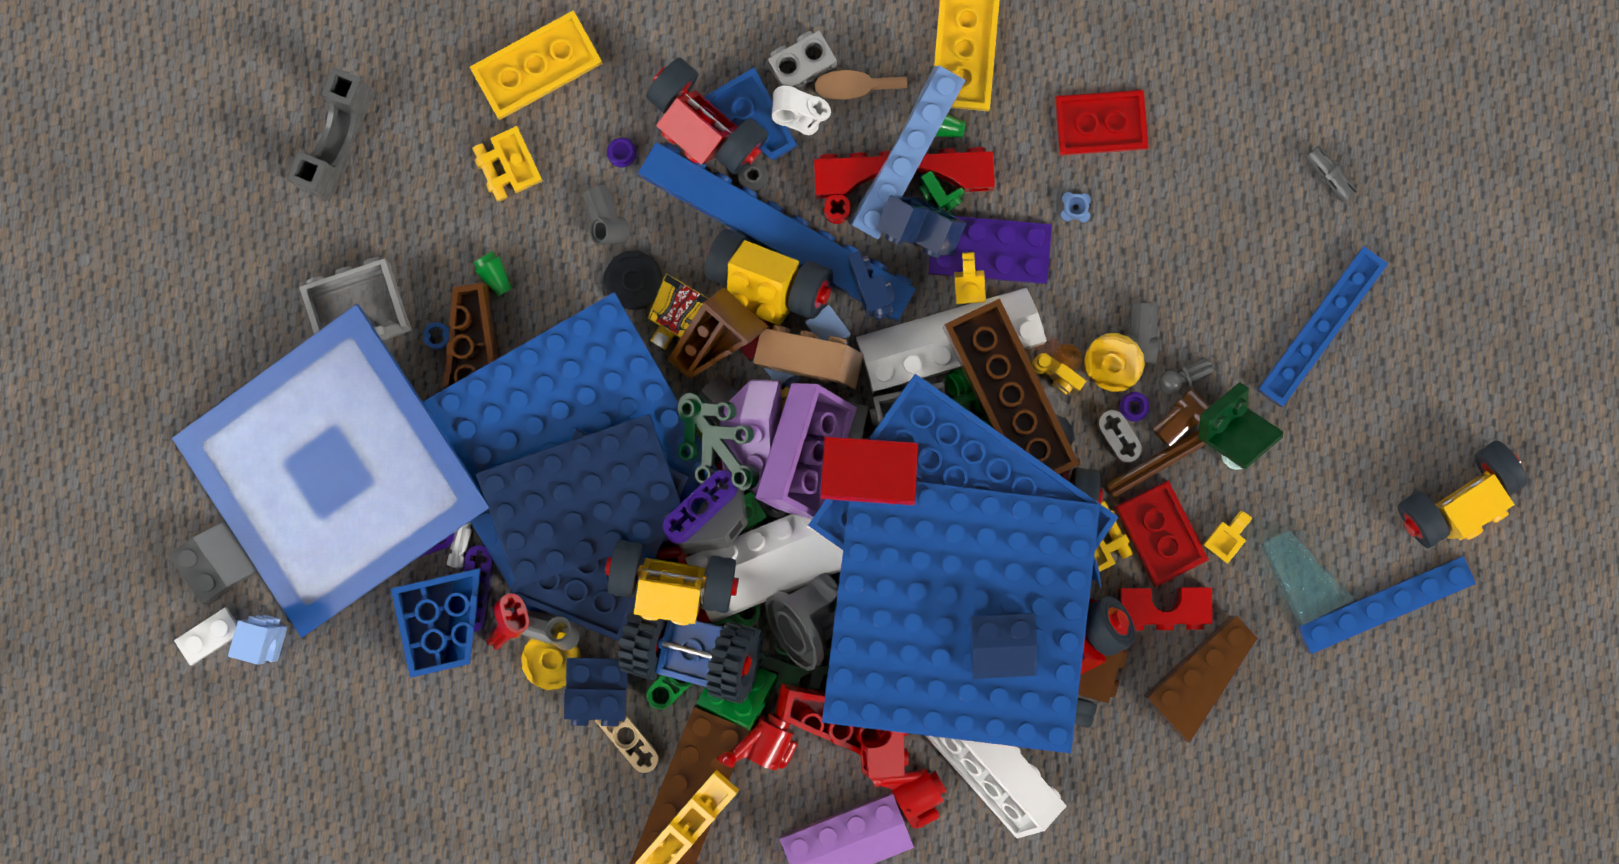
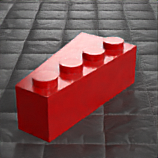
[775,683,883,756]

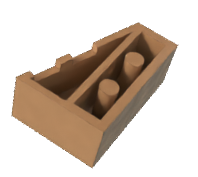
[753,325,864,389]

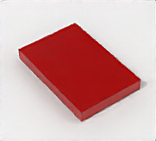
[1055,90,1149,156]
[820,437,918,505]
[1114,480,1209,587]

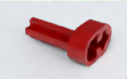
[486,593,529,650]

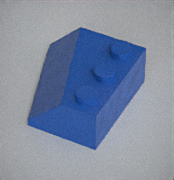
[391,568,480,678]

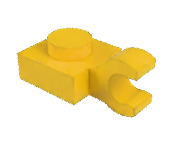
[954,252,986,304]
[1203,510,1252,564]

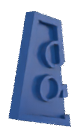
[704,68,798,161]

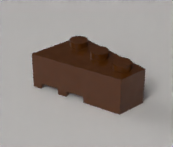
[667,287,768,379]

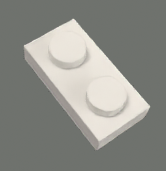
[174,607,237,666]

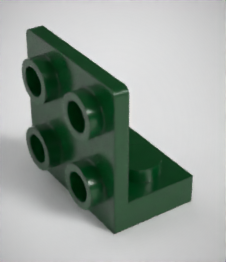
[1198,382,1284,469]

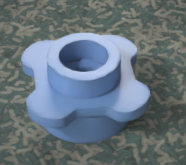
[1061,192,1091,223]

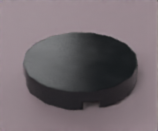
[604,251,663,310]

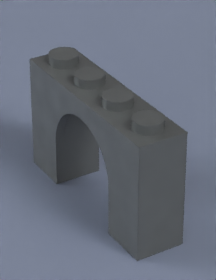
[287,67,374,201]

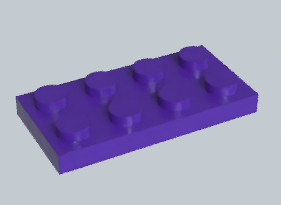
[928,216,1052,284]

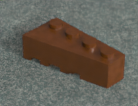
[443,282,499,389]
[1144,615,1258,743]

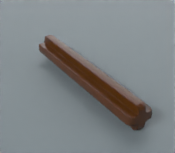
[1106,430,1206,497]

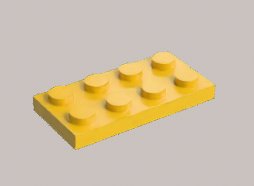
[934,0,1000,111]
[470,10,603,120]

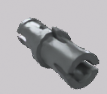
[1305,145,1358,203]

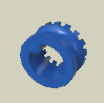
[423,322,450,350]

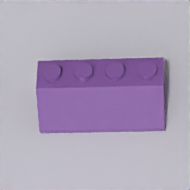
[756,383,857,519]
[780,791,914,864]

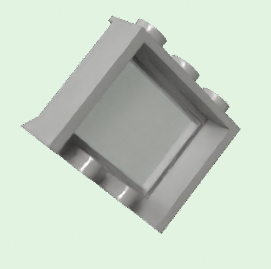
[299,257,412,340]

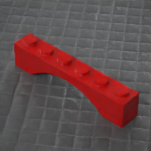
[814,147,995,199]

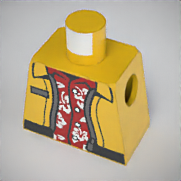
[648,274,709,350]

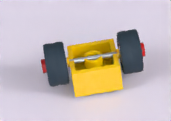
[705,229,833,326]
[1397,440,1528,548]
[605,540,739,625]

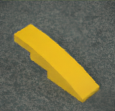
[635,770,739,864]

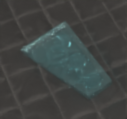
[1260,530,1354,625]

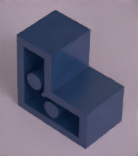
[876,195,967,258]

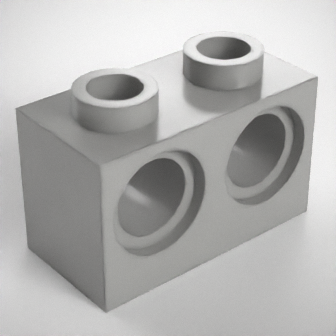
[768,30,837,89]

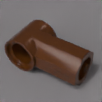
[1151,387,1210,447]

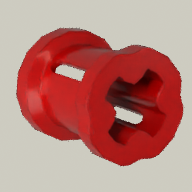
[824,194,850,225]

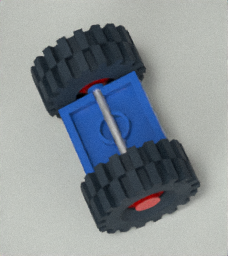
[618,605,763,703]

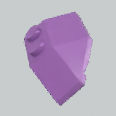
[720,379,782,496]

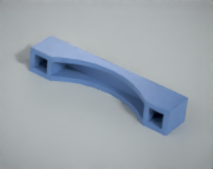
[849,66,966,239]

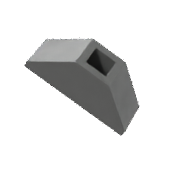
[678,473,748,554]

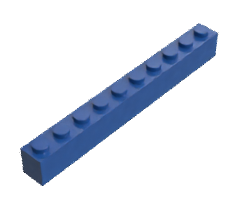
[638,142,916,322]

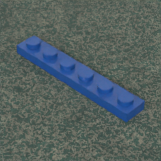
[1257,246,1388,407]
[1298,556,1476,654]

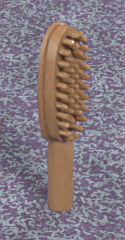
[815,70,907,100]

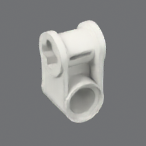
[772,86,831,135]

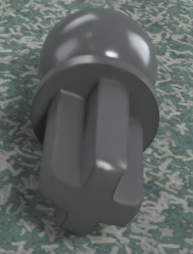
[1159,358,1213,394]

